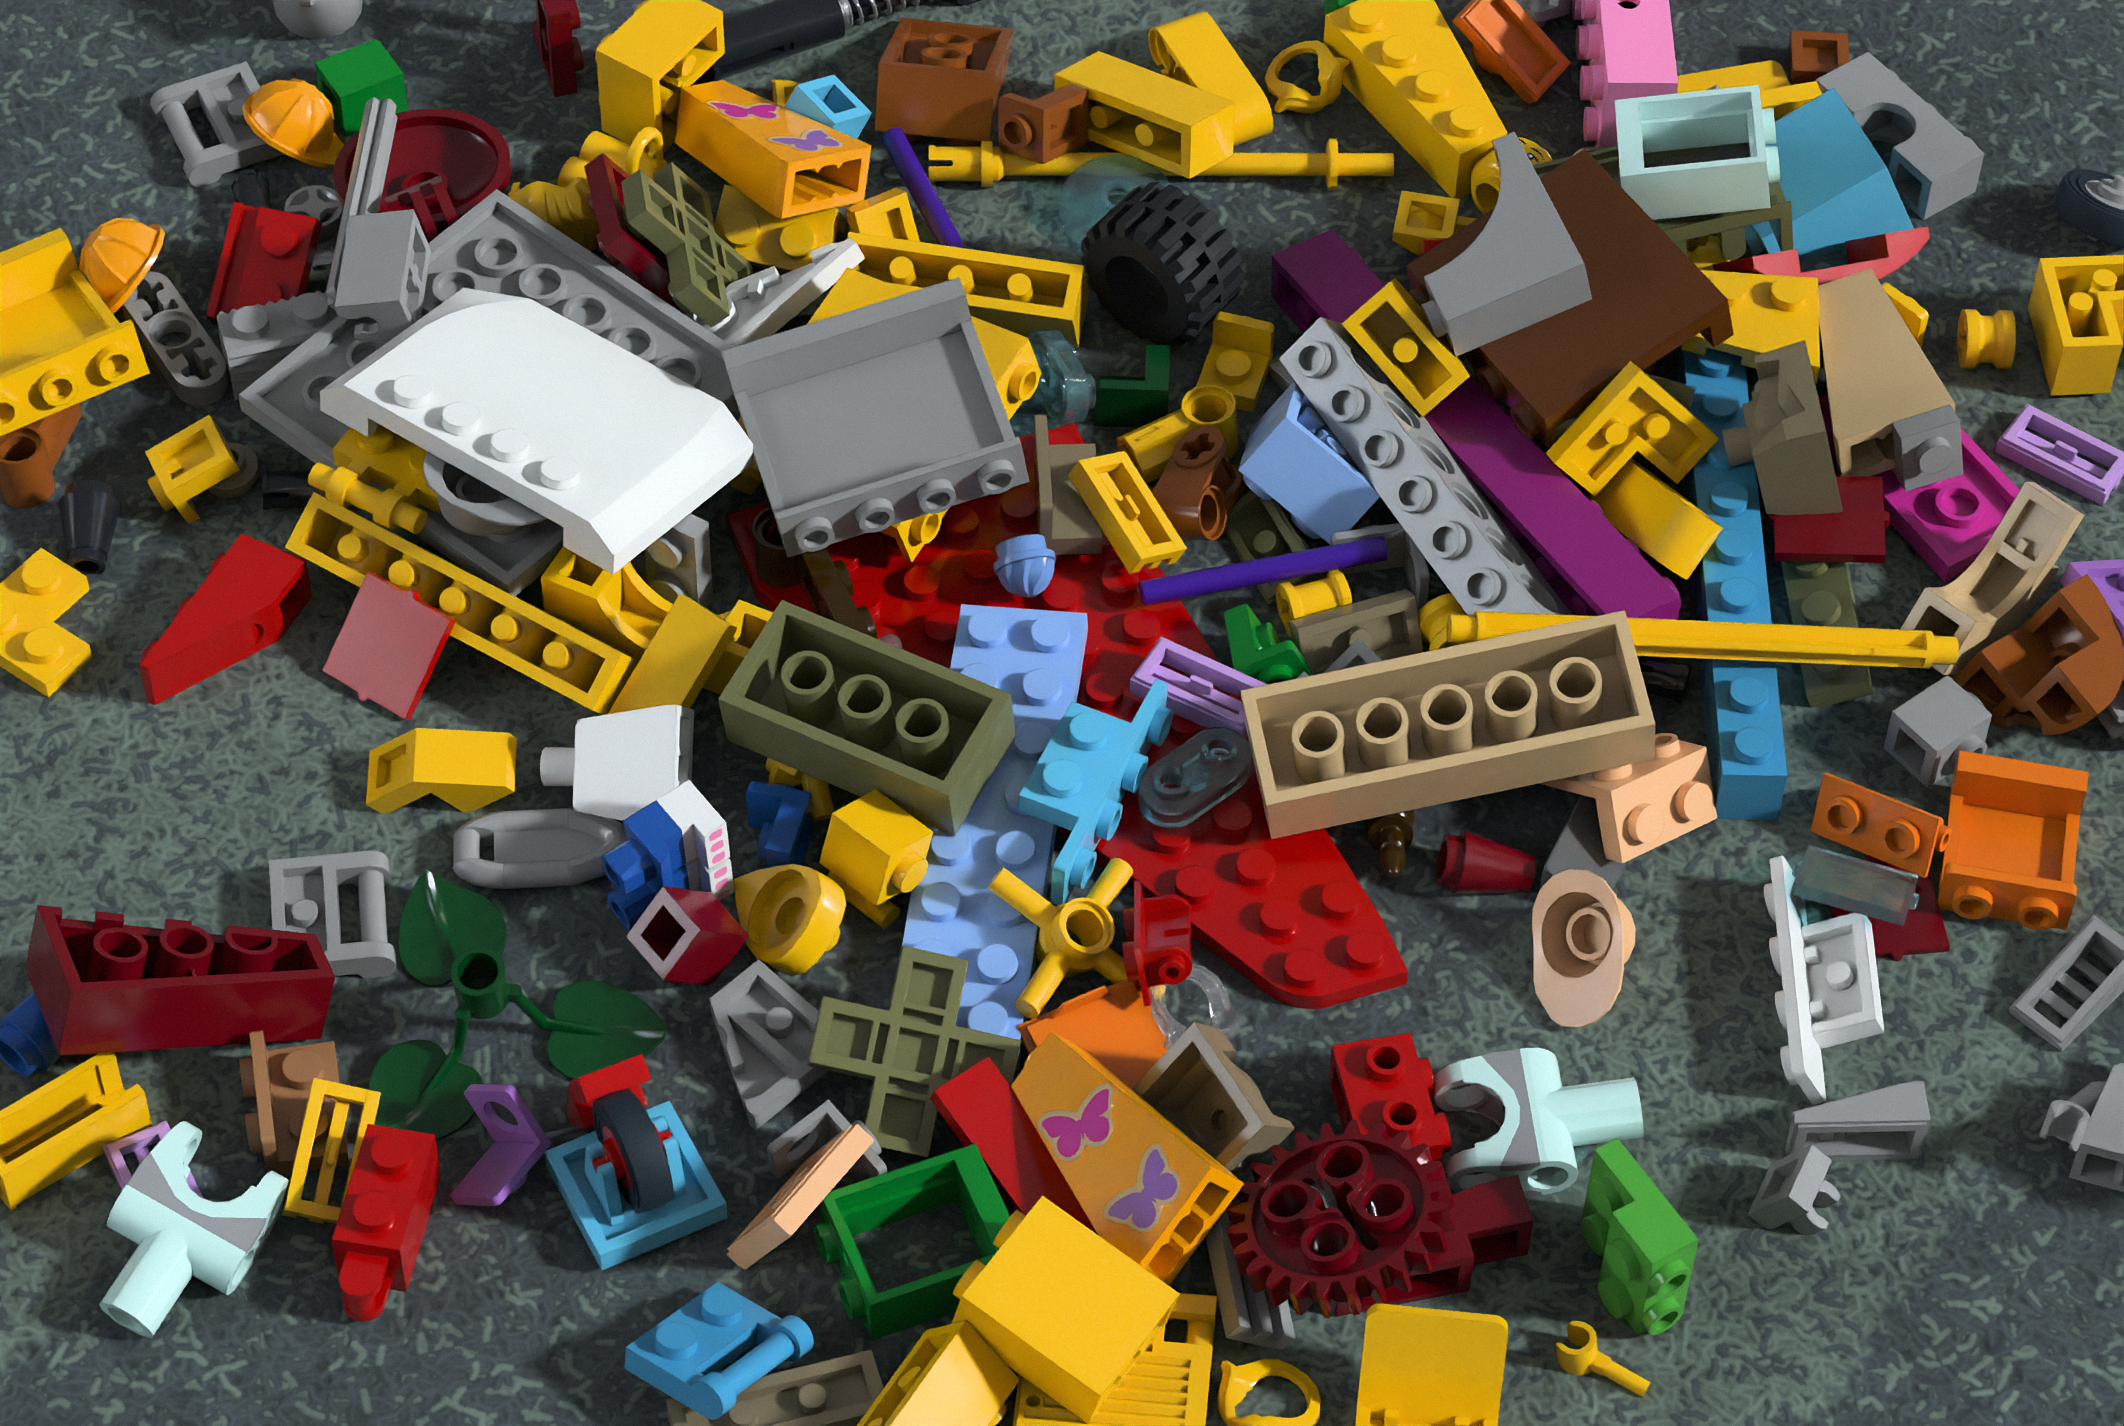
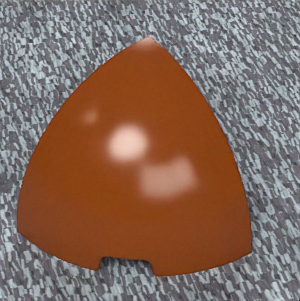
[1952,574,2124,735]

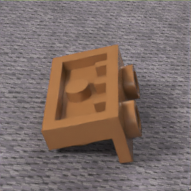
[239,1030,350,1175]

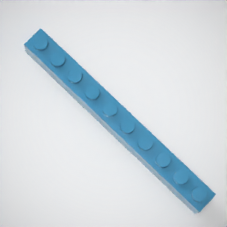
[1671,345,1787,820]

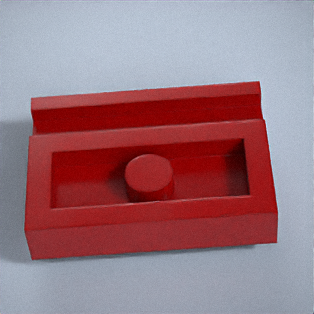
[206,201,322,322]

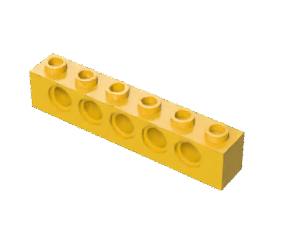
[284,492,639,715]

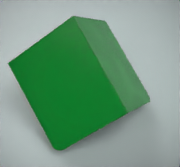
[315,39,408,137]

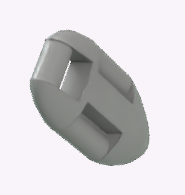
[452,808,626,889]

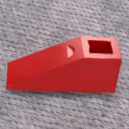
[139,533,312,705]

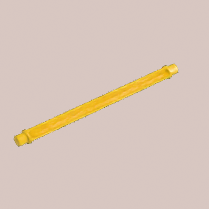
[1447,611,1959,669]

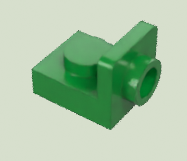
[1224,603,1314,685]

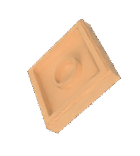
[726,1124,874,1270]

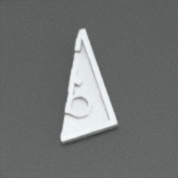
[685,237,865,347]

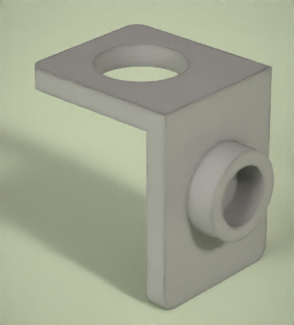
[1330,523,1430,612]
[767,1099,887,1179]

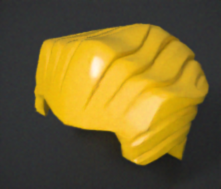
[508,177,600,252]

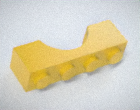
[541,547,773,695]

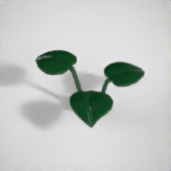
[368,870,666,1141]

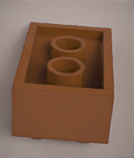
[874,18,1014,146]

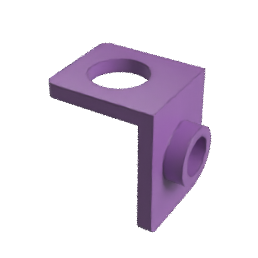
[450,1084,551,1206]

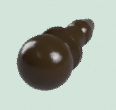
[1363,810,1415,878]

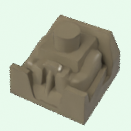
[1722,340,1843,515]
[1132,1022,1295,1179]

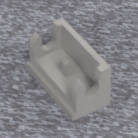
[334,209,431,341]

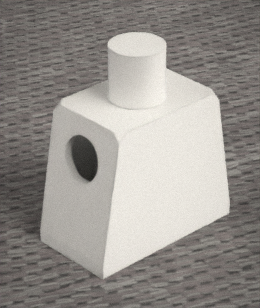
[540,705,694,821]

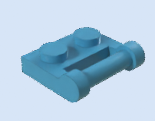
[624,1282,814,1420]

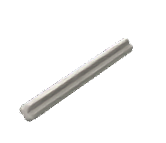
[326,97,398,311]

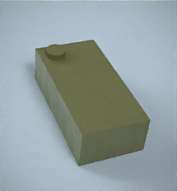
[718,600,1016,836]

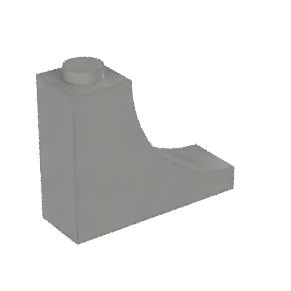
[1421,131,1592,357]

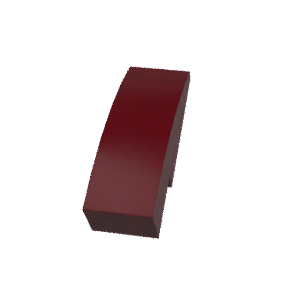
[1334,1175,1534,1317]

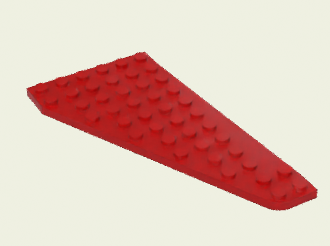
[726,423,1408,1009]

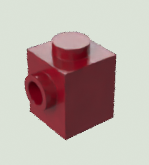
[626,886,749,985]

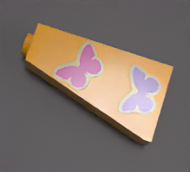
[674,80,872,219]
[1011,1031,1244,1286]

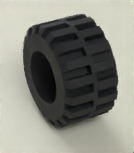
[1080,182,1244,347]

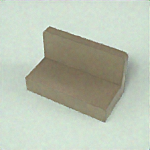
[1033,415,1102,555]

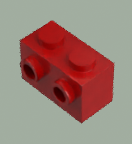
[1328,1032,1451,1162]

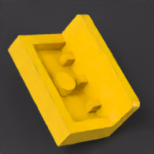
[714,184,846,273]

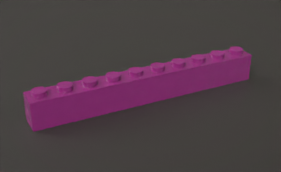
[1271,229,1681,658]

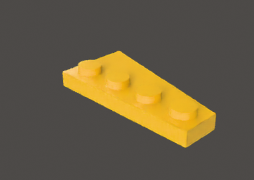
[1681,270,1820,384]

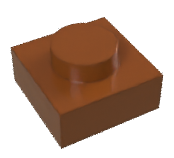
[1788,30,1849,85]

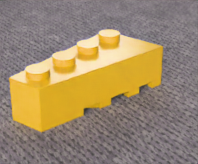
[1323,0,1508,199]

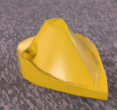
[734,864,846,976]

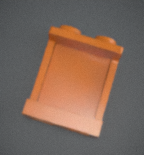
[1937,750,2089,931]

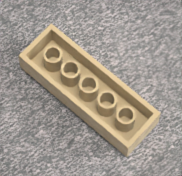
[1240,610,1655,839]

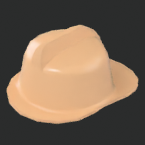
[1532,869,1636,1028]

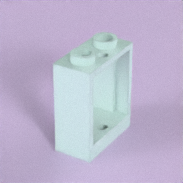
[1615,85,1781,220]

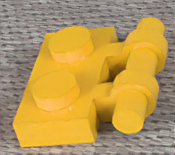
[308,425,441,534]

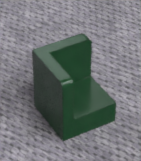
[1094,345,1170,428]

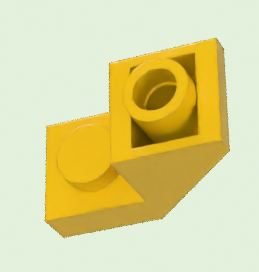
[366,728,517,813]

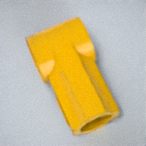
[1117,384,1238,484]

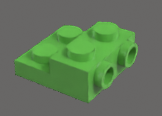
[1581,1138,1699,1335]

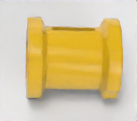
[1275,570,1352,638]

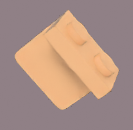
[1538,733,1717,863]

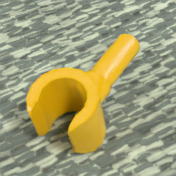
[1556,1321,1651,1397]

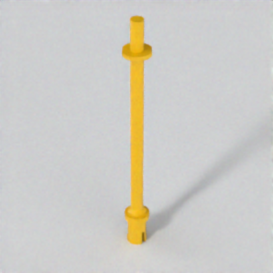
[929,138,1394,191]

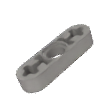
[121,271,229,405]

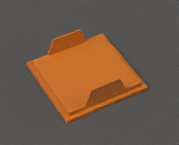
[1016,979,1172,1089]

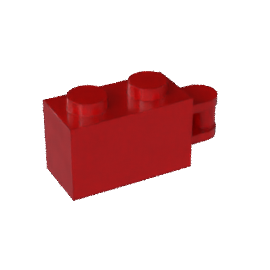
[332,1124,441,1322]

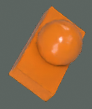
[1452,0,1571,104]

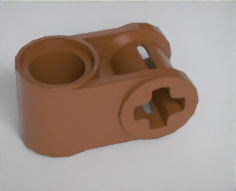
[1151,427,1246,541]

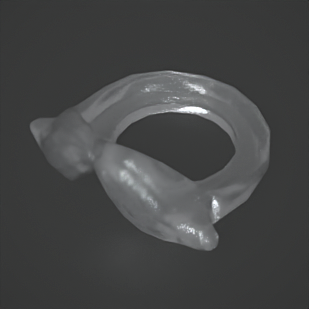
[1150,963,1248,1050]

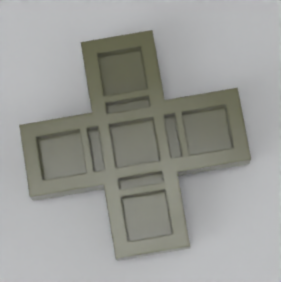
[621,162,754,328]
[807,946,1021,1160]

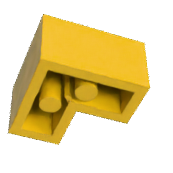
[595,0,725,153]
[2028,255,2124,396]

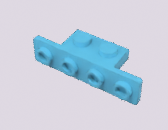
[1018,679,1174,905]

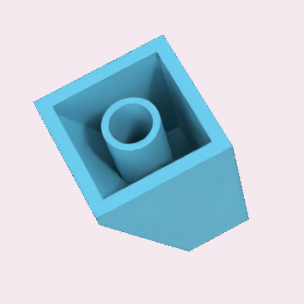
[1745,87,1914,262]

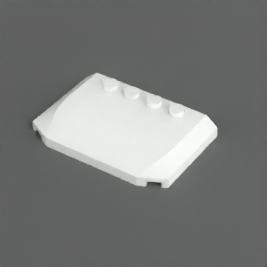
[320,288,753,574]

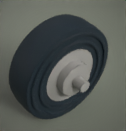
[2053,169,2124,247]

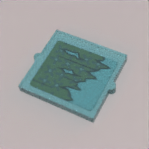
[1791,845,1920,926]

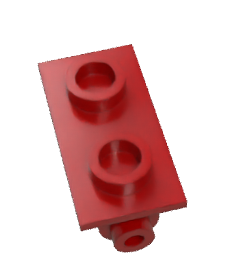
[1123,881,1192,1006]

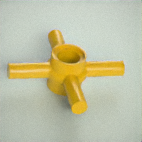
[987,858,1161,1019]

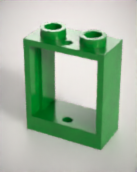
[813,1143,1010,1341]

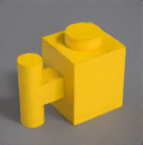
[819,789,933,929]

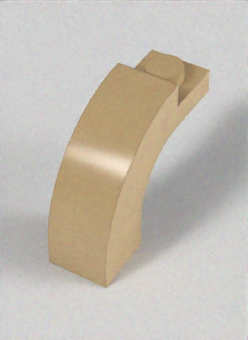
[1900,482,2084,675]

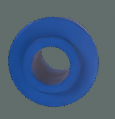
[0,991,63,1077]

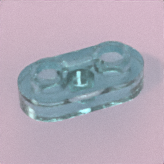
[1028,329,1096,424]
[1138,727,1252,828]

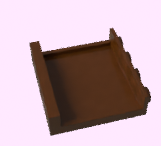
[1406,149,1734,450]

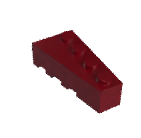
[25,905,335,1055]

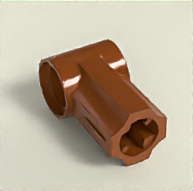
[0,403,82,508]

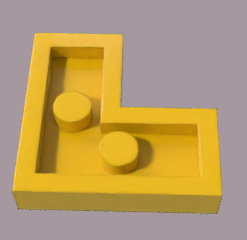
[1546,361,1720,496]
[0,548,92,698]

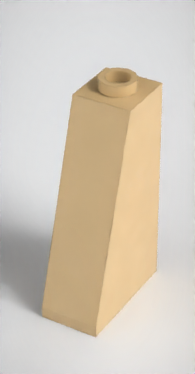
[1818,268,1955,476]

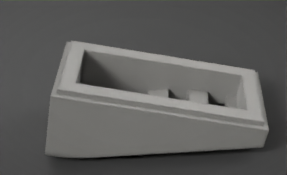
[2009,915,2124,1052]
[1785,1081,1931,1161]

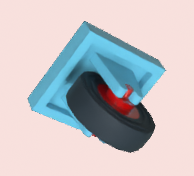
[544,1089,727,1271]

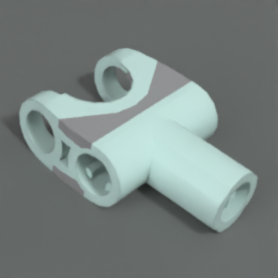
[1434,1048,1644,1197]
[99,1121,289,1338]

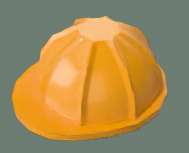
[242,78,344,169]
[79,218,165,314]

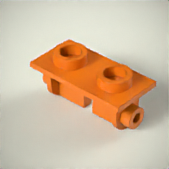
[1810,772,1952,878]

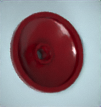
[333,109,512,235]

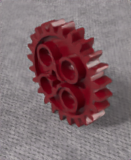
[1227,1120,1455,1318]

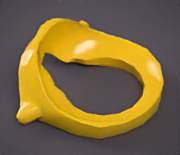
[1265,40,1350,114]
[1217,1359,1321,1426]

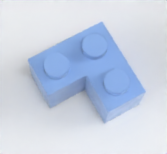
[1238,381,1380,544]

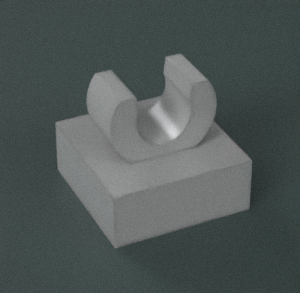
[1748,1144,1841,1235]

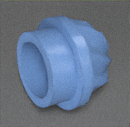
[993,534,1056,598]

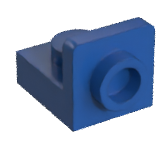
[746,781,814,868]

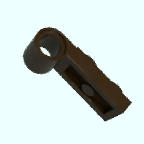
[752,506,878,639]

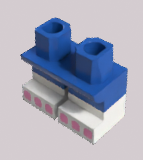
[601,780,735,931]

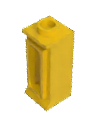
[0,1052,152,1212]

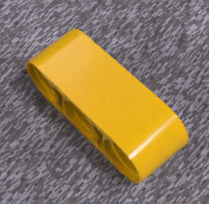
[1148,11,1273,146]
[1587,458,1723,580]

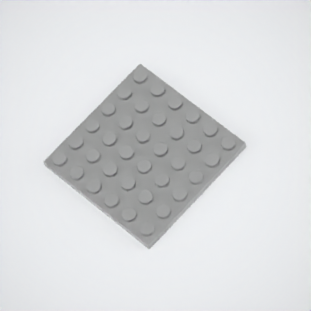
[238,189,738,596]

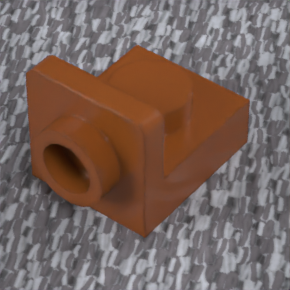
[998,84,1088,164]

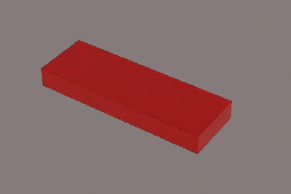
[930,1056,1096,1233]

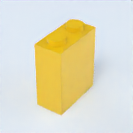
[951,1196,1180,1424]

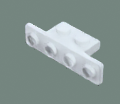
[1764,855,1885,1105]

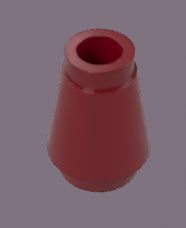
[1436,830,1536,894]

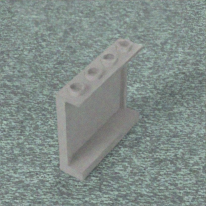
[721,277,1030,557]

